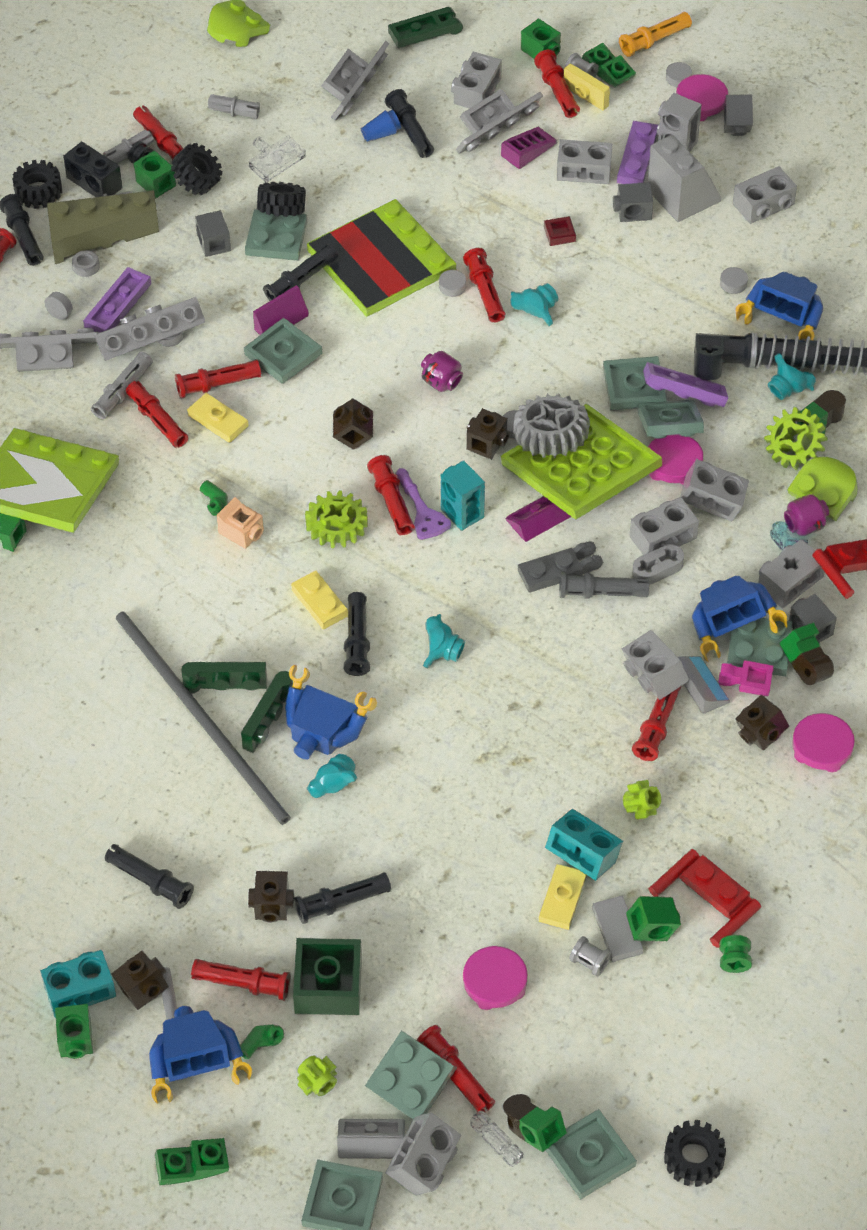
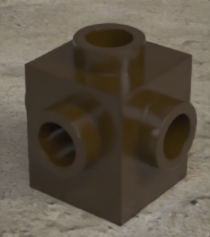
[333,398,373,450]
[466,408,510,460]
[735,695,789,751]
[248,871,294,923]
[111,951,169,1010]

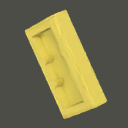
[564,63,610,111]
[187,393,248,443]
[539,864,587,930]

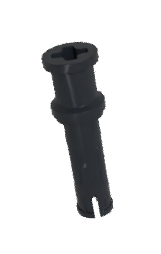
[385,89,434,158]
[0,194,44,266]
[263,243,338,301]
[343,592,370,676]
[105,844,194,909]
[294,872,391,924]

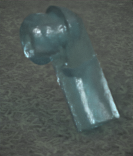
[770,521,808,550]

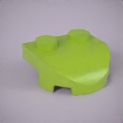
[207,0,270,47]
[787,457,858,521]

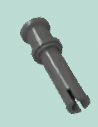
[559,572,649,599]

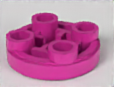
[676,74,728,121]
[648,434,703,485]
[792,713,855,772]
[463,946,528,1010]

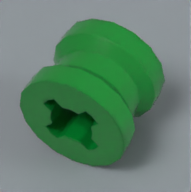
[719,935,752,973]

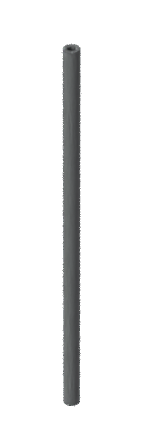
[116,611,291,825]

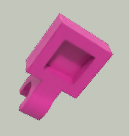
[718,660,773,697]

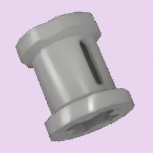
[564,53,598,78]
[569,936,612,977]

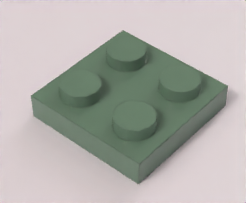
[245,209,307,261]
[244,318,322,384]
[603,356,667,411]
[638,400,704,438]
[727,618,792,677]
[365,1030,457,1119]
[545,1109,637,1200]
[301,1159,383,1230]

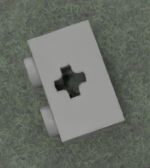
[758,539,824,609]

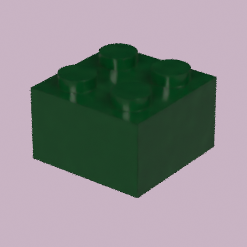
[293,938,362,1015]

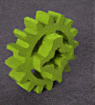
[764,407,828,470]
[305,490,368,548]

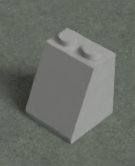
[648,135,721,222]

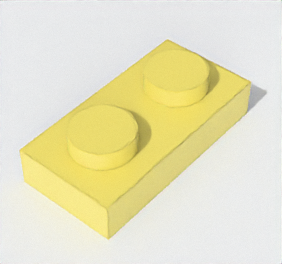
[291,570,348,630]

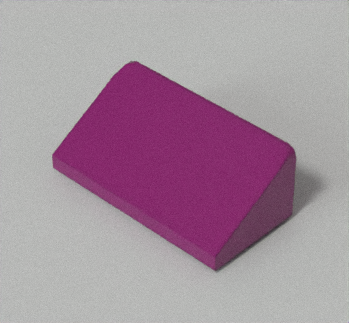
[253,285,309,335]
[505,496,571,542]

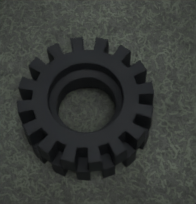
[171,143,223,195]
[12,160,62,209]
[257,182,306,217]
[664,1120,726,1187]

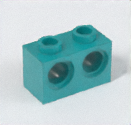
[441,460,485,531]
[545,808,623,881]
[40,950,116,1018]

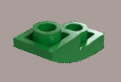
[582,43,636,87]
[155,1138,229,1186]

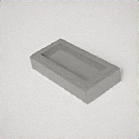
[592,895,643,962]

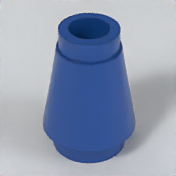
[360,110,401,142]

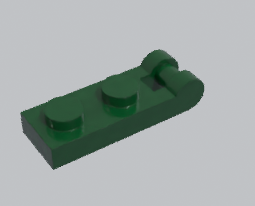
[388,7,463,48]
[181,662,267,694]
[241,671,293,753]

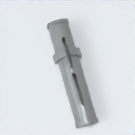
[91,352,153,419]

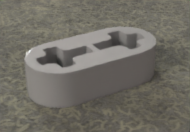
[632,544,684,585]

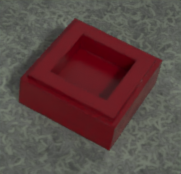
[544,216,576,246]

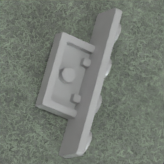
[321,41,390,120]
[456,88,543,154]
[95,297,205,361]
[0,328,99,372]

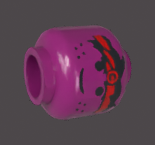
[421,351,463,392]
[784,494,829,536]

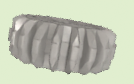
[513,393,590,458]

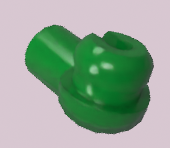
[200,480,228,516]
[240,1024,284,1059]

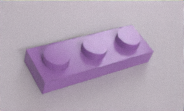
[617,120,658,184]
[83,267,151,333]
[643,362,728,407]

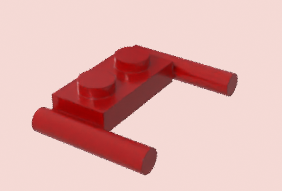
[812,539,867,599]
[648,849,761,948]

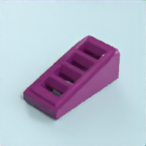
[501,126,557,169]

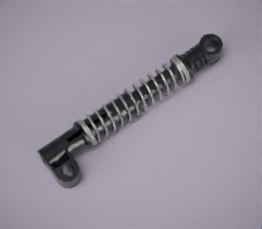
[694,333,867,380]

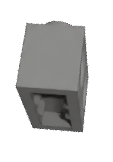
[451,51,502,108]
[657,93,702,152]
[557,139,612,184]
[733,166,797,224]
[680,459,749,522]
[630,497,699,555]
[622,630,689,700]
[386,1112,461,1196]

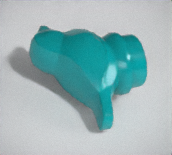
[510,283,559,326]
[768,353,816,400]
[423,614,465,668]
[307,754,357,798]

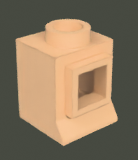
[217,497,264,549]

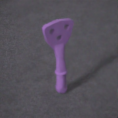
[396,468,451,540]

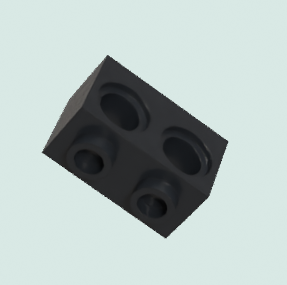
[63,141,123,197]

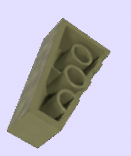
[47,190,159,264]

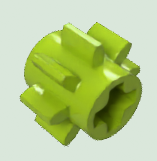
[623,780,661,820]
[297,1055,337,1096]

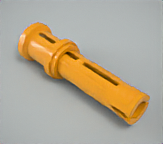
[619,12,692,57]

